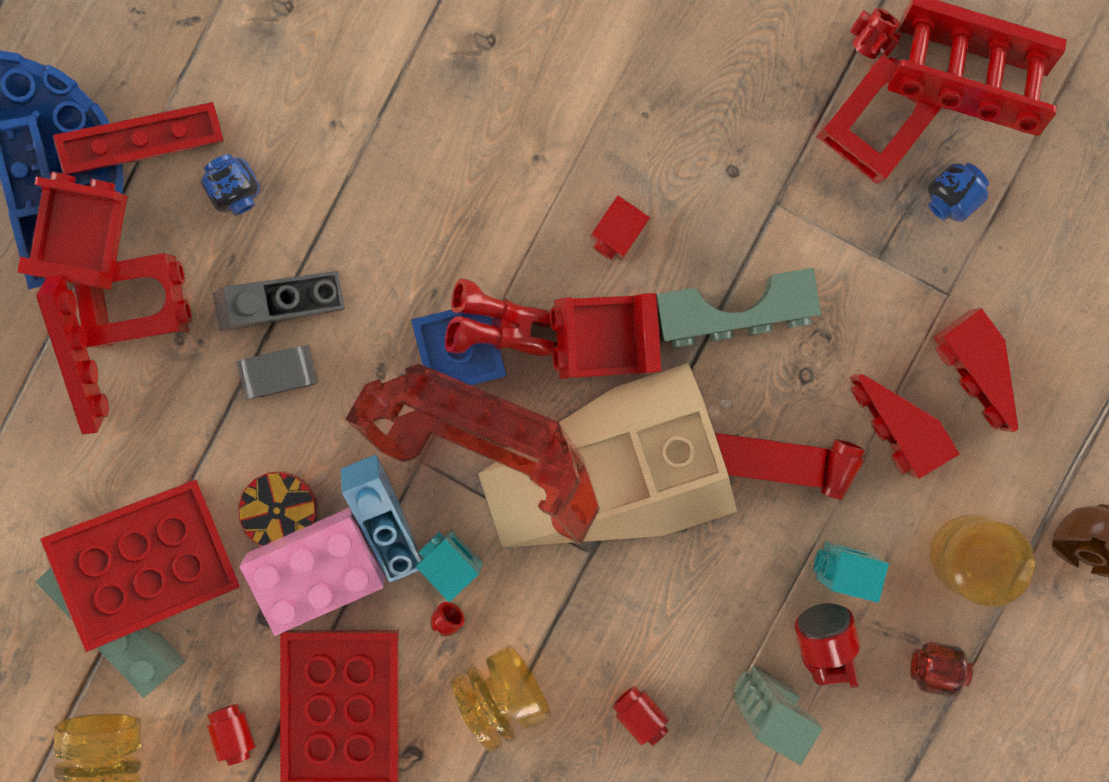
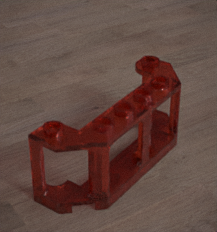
[345,363,600,545]

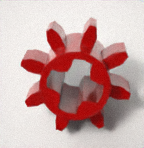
[850,8,902,59]

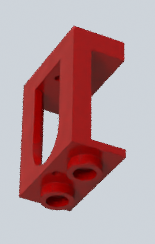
[816,54,942,184]
[73,253,192,348]

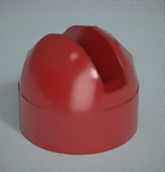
[430,602,465,637]

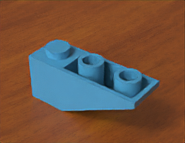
[340,454,422,583]

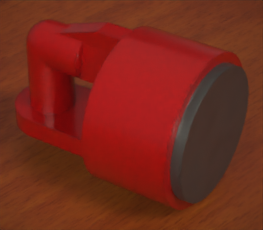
[795,603,860,688]

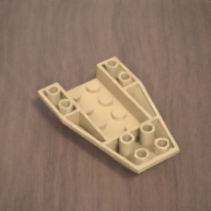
[478,363,737,547]

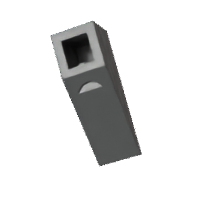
[212,271,345,332]

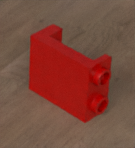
[17,172,128,290]
[550,293,661,379]

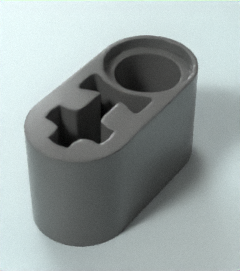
[236,345,318,400]

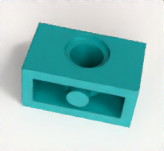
[416,530,483,602]
[813,541,889,603]

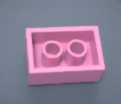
[239,507,386,636]

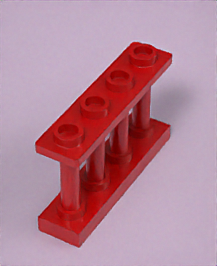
[887,0,1067,136]

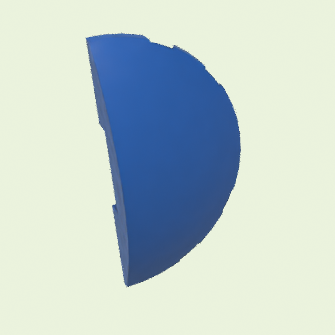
[0,51,124,290]

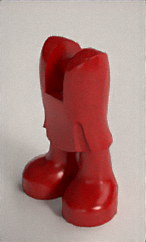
[444,278,557,356]

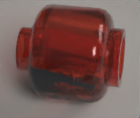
[910,641,973,697]

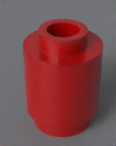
[612,686,669,746]
[206,704,256,766]

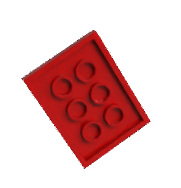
[40,479,240,653]
[280,630,399,782]

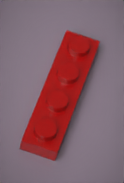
[53,102,224,176]
[36,275,109,435]

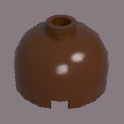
[1052,504,1109,577]

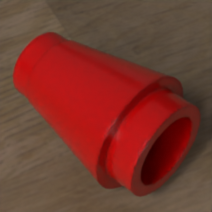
[820,439,865,500]

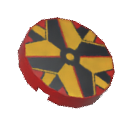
[238,471,318,546]

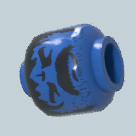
[201,154,260,216]
[928,163,989,222]

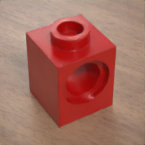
[590,195,651,261]

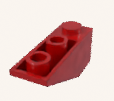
[933,308,1019,432]
[850,374,960,479]

